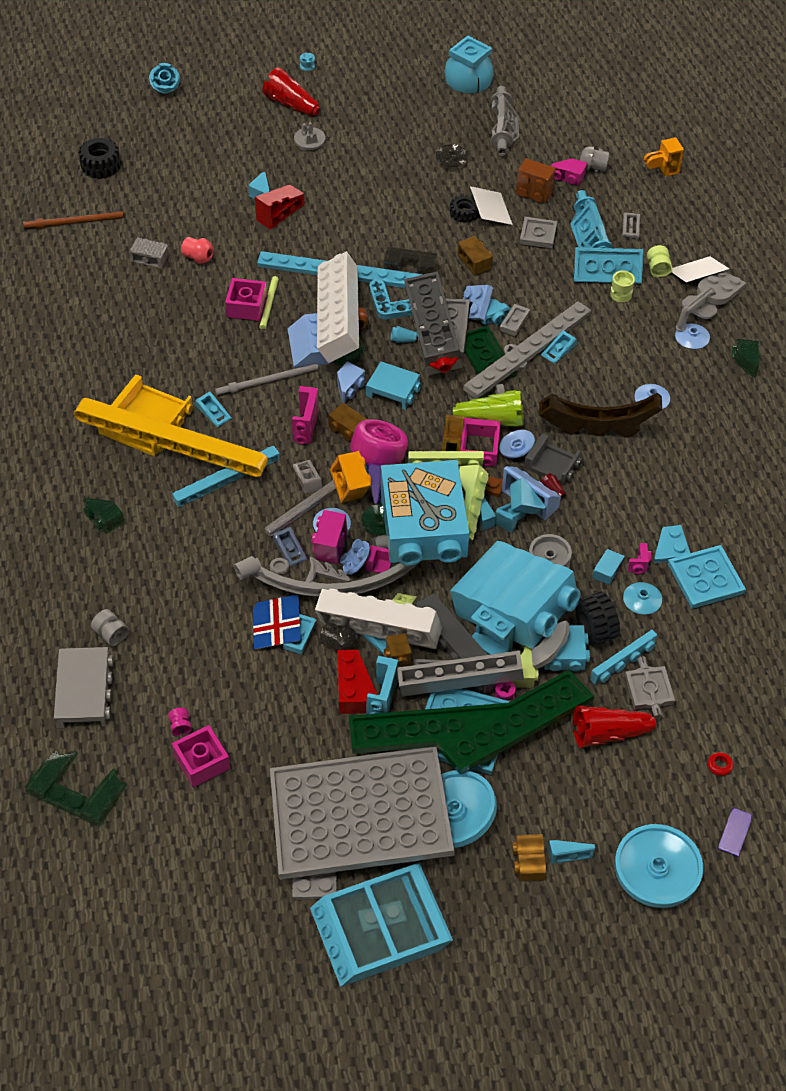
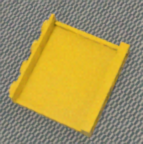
[98,374,193,456]

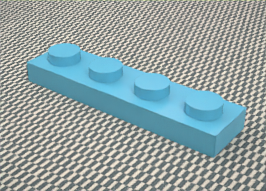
[590,630,657,685]

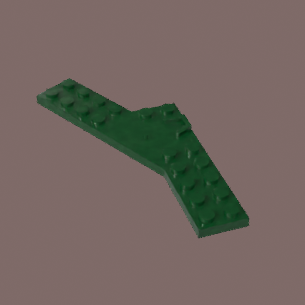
[349,670,594,775]

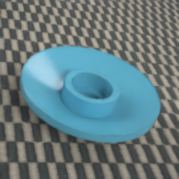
[623,582,662,615]

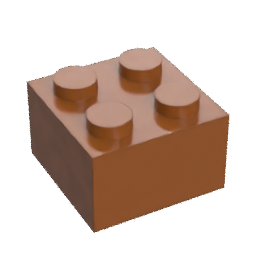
[516,158,556,203]

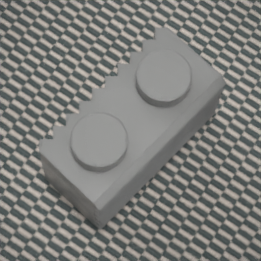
[129,237,169,268]

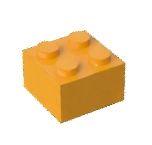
[330,451,371,503]

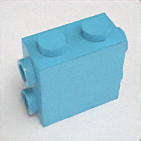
[539,625,590,671]

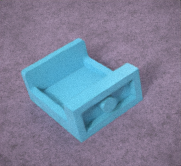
[366,362,421,410]
[471,604,515,655]
[366,656,398,714]

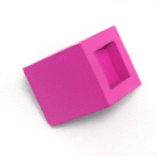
[365,545,391,574]

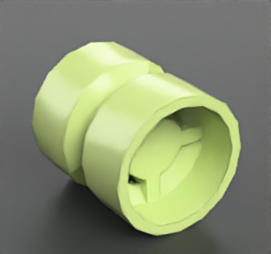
[647,245,672,277]
[610,271,635,302]

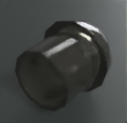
[320,622,358,654]

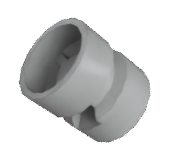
[91,609,129,646]

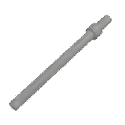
[215,363,319,396]

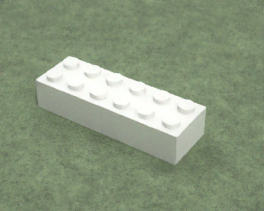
[315,588,442,649]

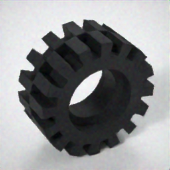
[449,194,479,223]

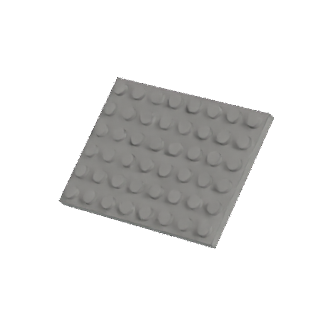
[270,747,455,879]

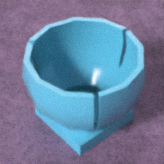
[444,36,494,93]

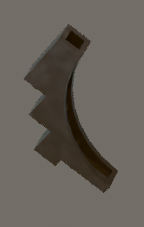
[539,393,663,438]

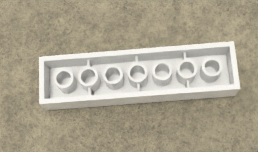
[317,251,359,363]

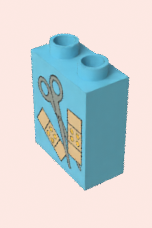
[381,460,469,566]

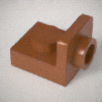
[483,468,503,497]

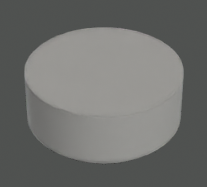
[270,558,289,576]

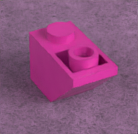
[551,158,587,186]

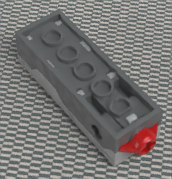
[404,271,462,375]

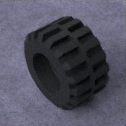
[78,137,121,179]
[575,591,620,646]

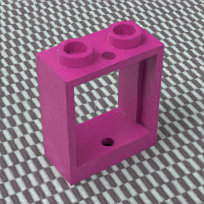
[460,418,501,466]

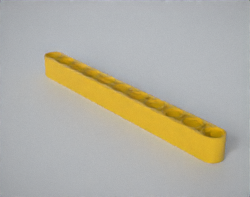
[74,398,268,477]

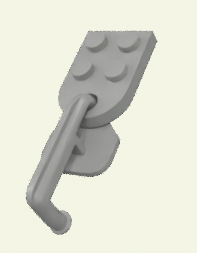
[676,270,746,332]

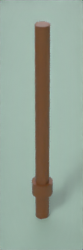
[23,211,124,229]

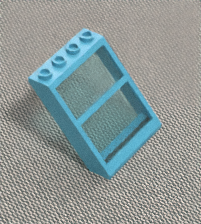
[310,863,453,987]

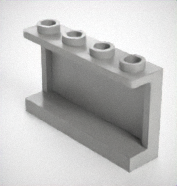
[54,647,113,728]

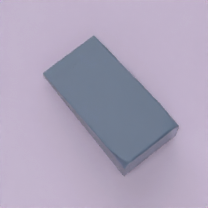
[272,527,307,567]

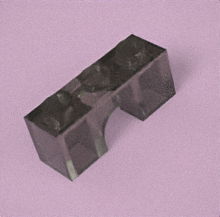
[384,247,437,275]

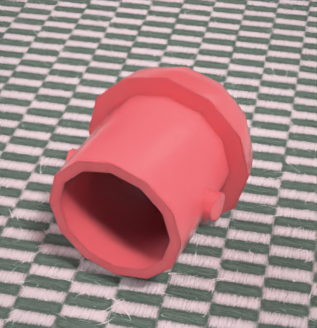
[181,237,214,264]

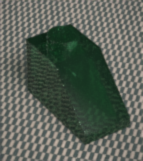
[732,339,759,377]

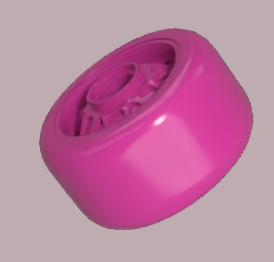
[350,419,408,465]

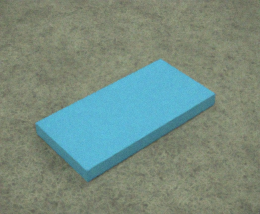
[574,247,643,283]

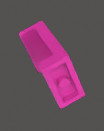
[292,386,319,444]

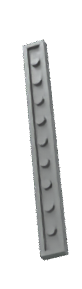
[463,301,591,399]

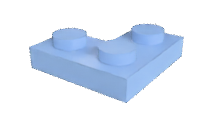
[463,285,493,320]

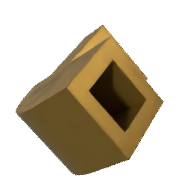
[442,414,464,451]

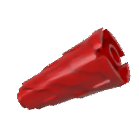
[262,67,321,117]
[573,706,656,748]

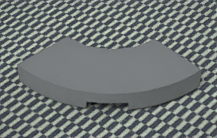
[531,621,569,669]

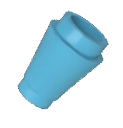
[391,326,417,343]

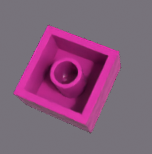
[225,278,267,321]
[311,509,348,564]
[172,725,230,787]

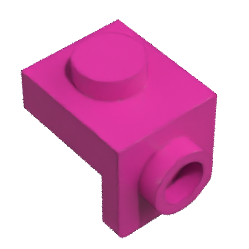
[627,543,651,574]

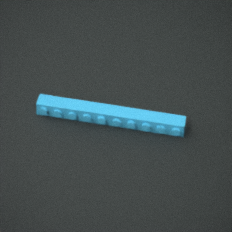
[172,445,280,507]

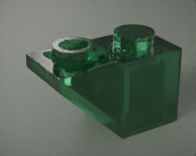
[83,498,125,534]

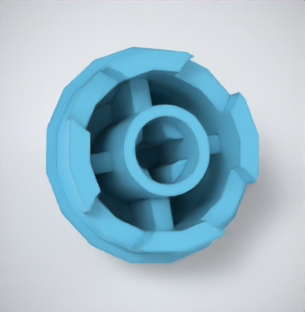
[149,63,180,94]

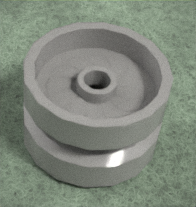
[529,534,572,568]

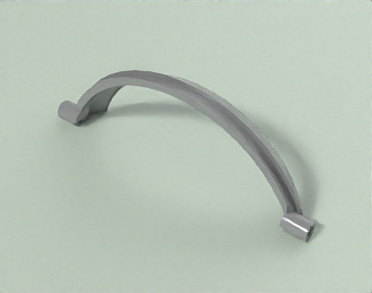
[234,556,417,596]

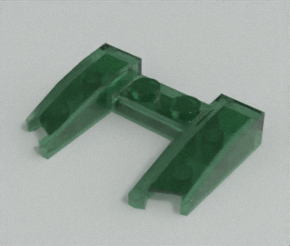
[25,751,127,828]

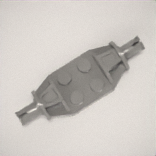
[491,86,519,156]

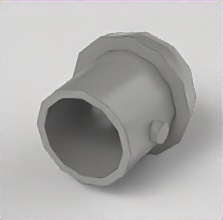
[580,146,609,172]

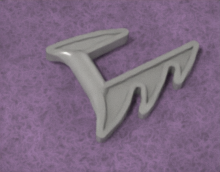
[305,557,350,583]

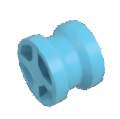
[300,53,315,71]

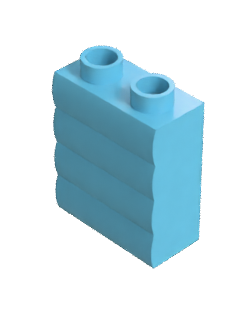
[450,541,580,649]

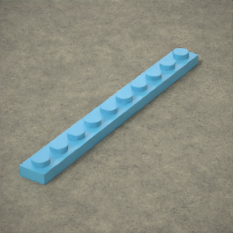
[257,251,423,288]

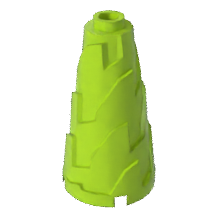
[453,390,524,426]

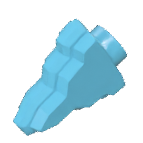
[480,299,511,325]

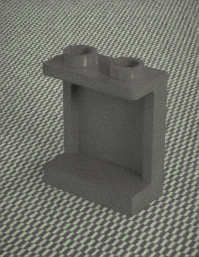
[524,433,583,486]

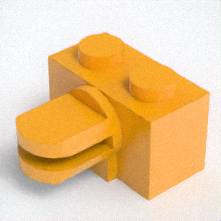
[644,137,684,177]

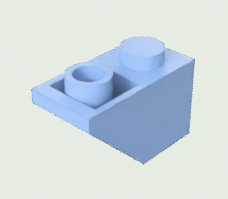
[337,362,366,403]

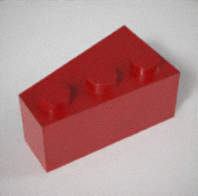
[255,185,305,230]
[338,650,377,714]

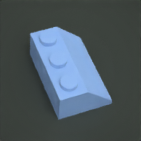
[288,313,329,368]
[502,466,561,520]

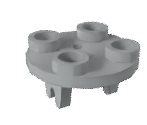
[294,122,325,151]

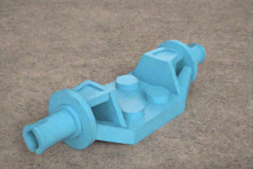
[570,190,613,248]

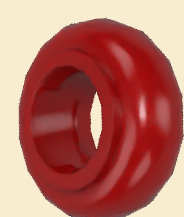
[707,752,733,776]

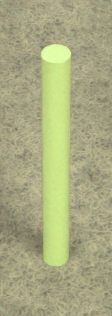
[259,276,279,329]

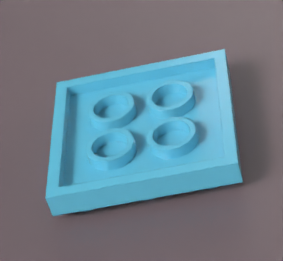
[668,545,746,609]

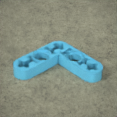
[370,280,412,319]

